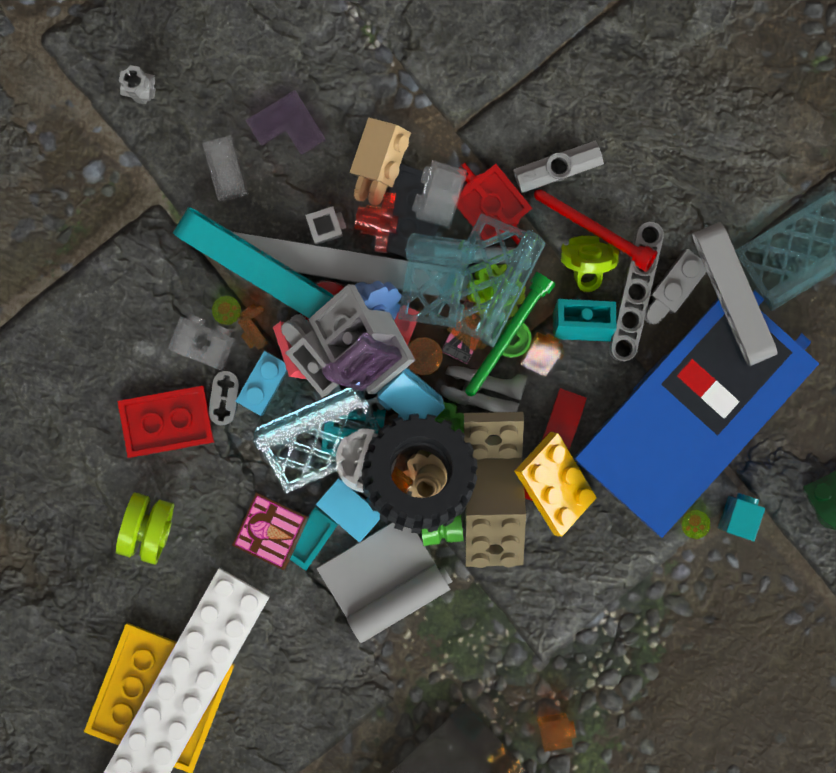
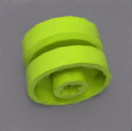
[116,492,174,565]

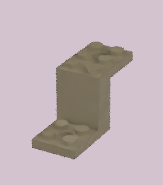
[464,412,526,568]

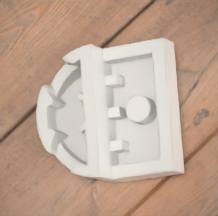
[336,429,397,493]

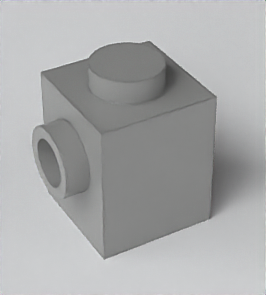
[305,206,346,245]

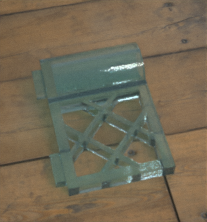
[398,233,475,327]

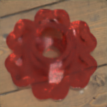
[354,192,399,253]

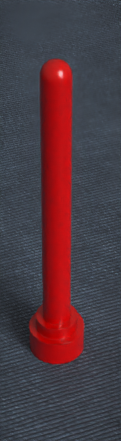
[534,189,658,272]

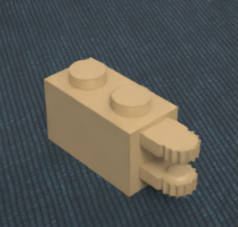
[350,117,411,206]

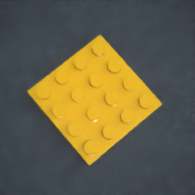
[84,623,235,773]

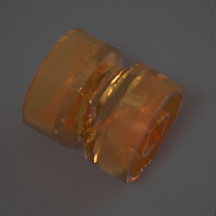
[408,337,443,375]

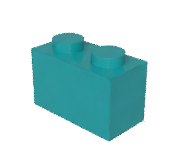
[553,299,617,342]
[718,493,765,541]

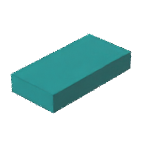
[290,506,338,571]

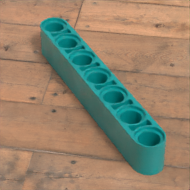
[173,207,335,318]

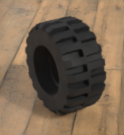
[362,414,478,533]

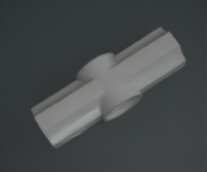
[119,65,156,104]
[513,140,604,193]

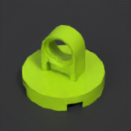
[561,236,619,292]

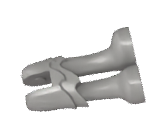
[440,366,528,412]

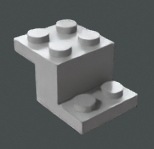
[308,284,415,394]

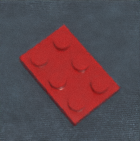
[117,385,214,458]

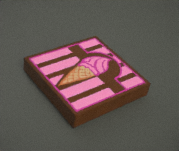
[232,493,309,570]

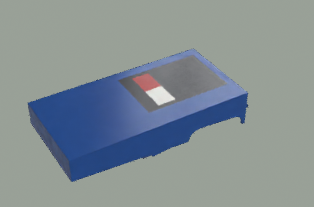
[573,290,819,538]

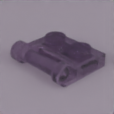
[322,333,402,391]

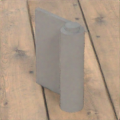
[316,522,453,643]

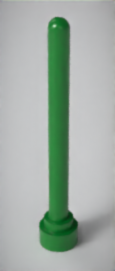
[465,271,556,397]

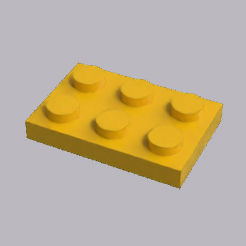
[514,432,597,537]

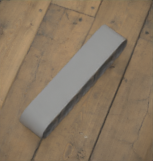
[609,222,664,361]
[692,222,778,366]

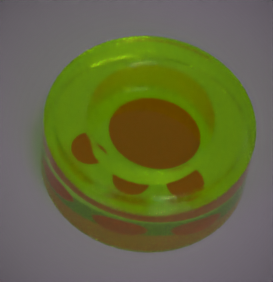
[212,296,242,325]
[680,509,711,539]

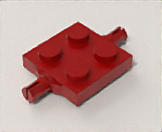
[451,163,533,246]

